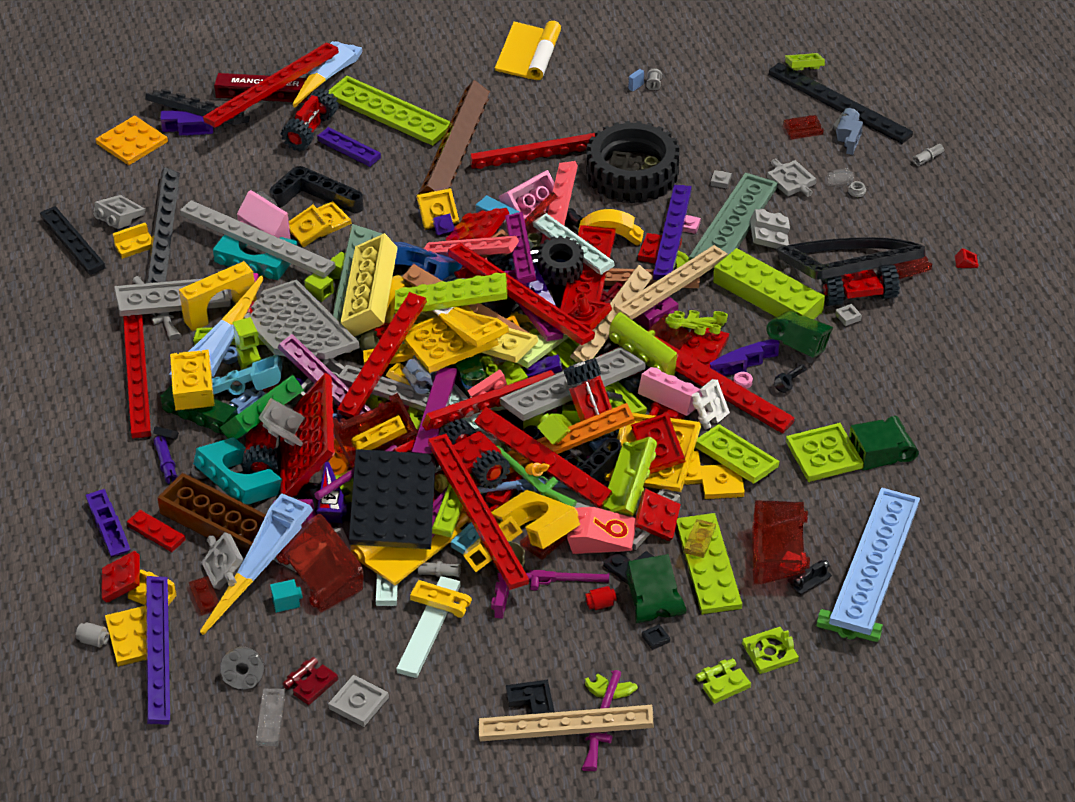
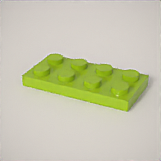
[695,424,779,484]

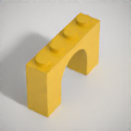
[179,261,257,332]
[491,490,580,549]

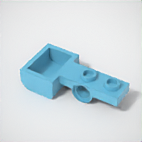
[212,355,282,395]

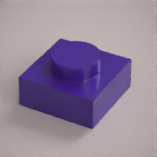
[432,213,454,236]

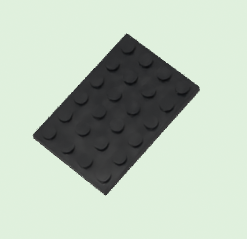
[349,449,435,550]

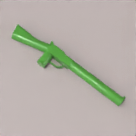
[497,446,577,507]

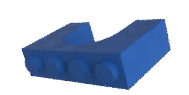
[393,242,462,280]

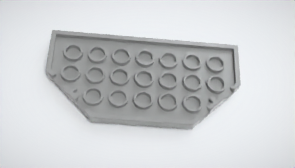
[244,279,360,360]

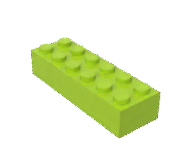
[713,248,825,319]

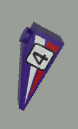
[317,462,348,523]

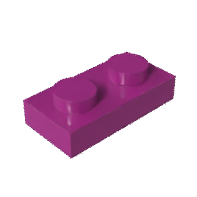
[491,576,509,619]

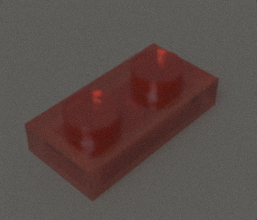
[189,576,219,616]

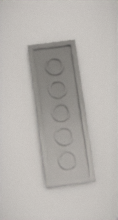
[114,279,230,316]

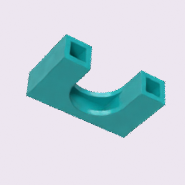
[213,234,297,280]
[193,437,282,505]

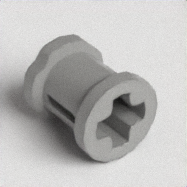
[646,69,662,90]

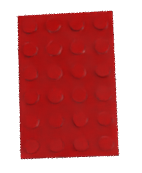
[280,373,335,497]

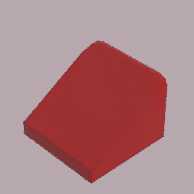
[955,248,979,268]

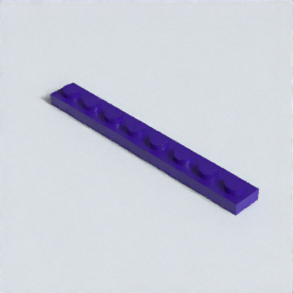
[653,185,692,280]
[146,576,170,725]

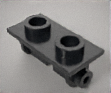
[787,560,832,595]

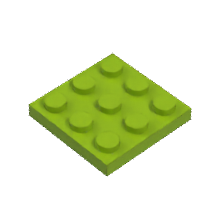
[786,423,863,482]

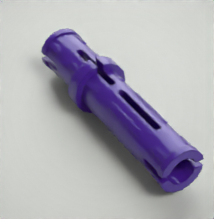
[154,436,178,484]

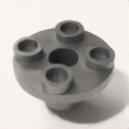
[221,647,264,689]

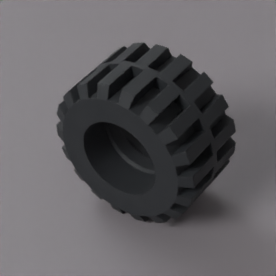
[537,236,584,286]

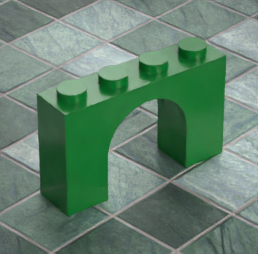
[220,375,304,439]

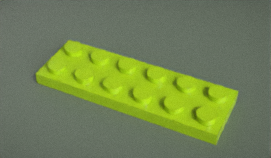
[395,273,507,314]
[676,513,742,614]

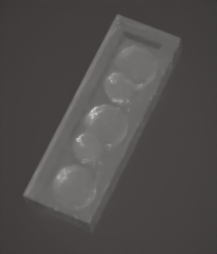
[256,689,285,746]

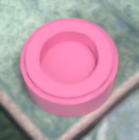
[733,372,753,389]

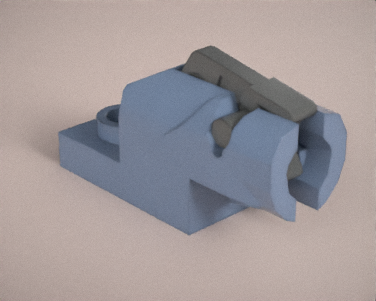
[833,108,863,155]
[402,355,435,394]

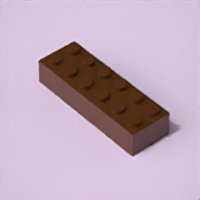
[157,473,266,557]

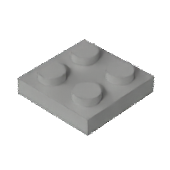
[328,675,389,727]

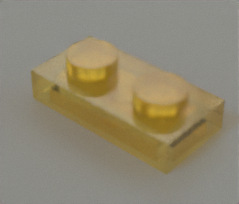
[684,519,716,558]

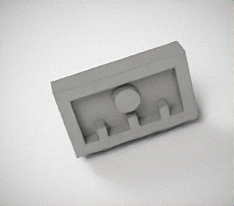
[259,398,305,446]

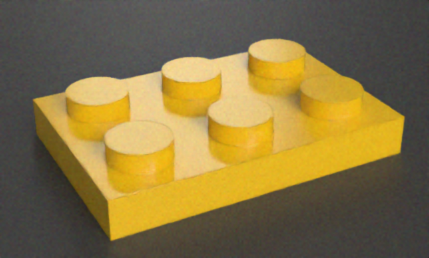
[105,605,147,667]

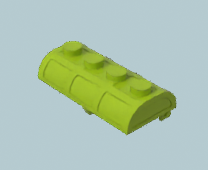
[609,312,677,376]
[602,437,657,517]

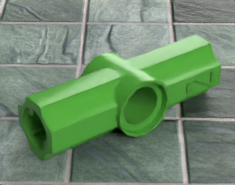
[817,609,883,642]

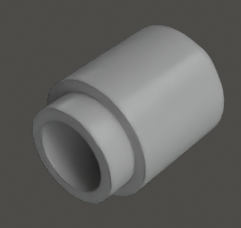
[76,622,109,647]

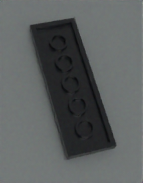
[145,89,250,125]

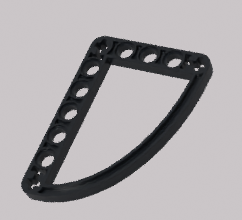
[777,237,925,280]

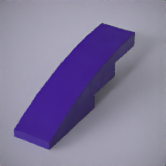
[710,339,779,376]
[86,489,131,557]

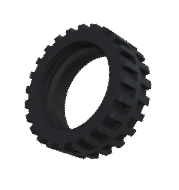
[586,121,680,203]

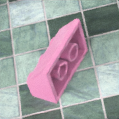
[498,170,555,223]
[237,190,291,239]
[638,367,702,416]

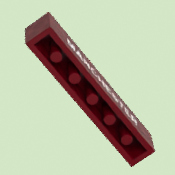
[214,73,317,103]

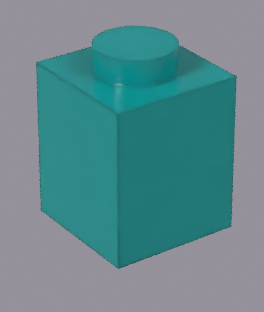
[270,579,303,612]

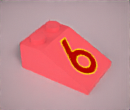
[567,507,636,554]

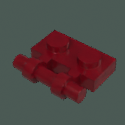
[282,657,339,705]

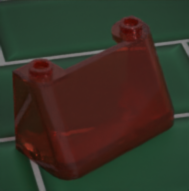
[333,393,418,468]
[752,500,810,585]
[276,514,363,612]

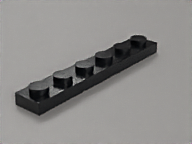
[40,206,106,275]

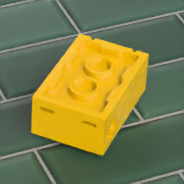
[170,349,214,410]

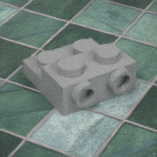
[93,195,145,229]
[750,209,790,249]

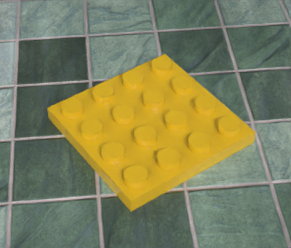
[403,305,499,373]
[605,413,701,492]

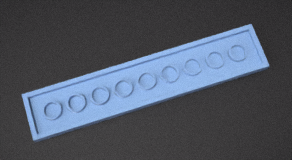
[829,488,920,635]

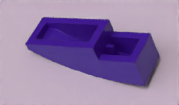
[161,111,213,136]

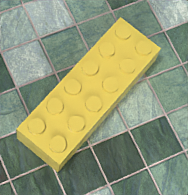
[340,233,397,337]

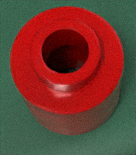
[585,586,617,610]

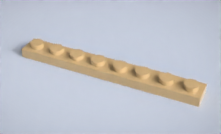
[615,245,728,320]
[570,265,653,363]
[479,705,654,741]

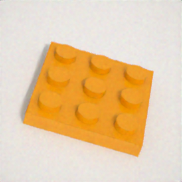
[95,116,168,166]

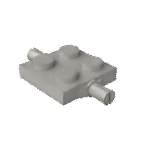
[767,159,816,197]
[202,532,243,590]

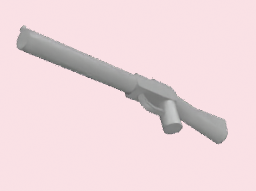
[133,276,182,340]

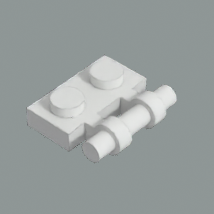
[692,379,730,429]

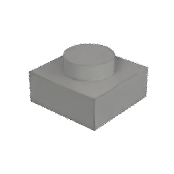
[711,170,732,189]
[835,304,862,326]

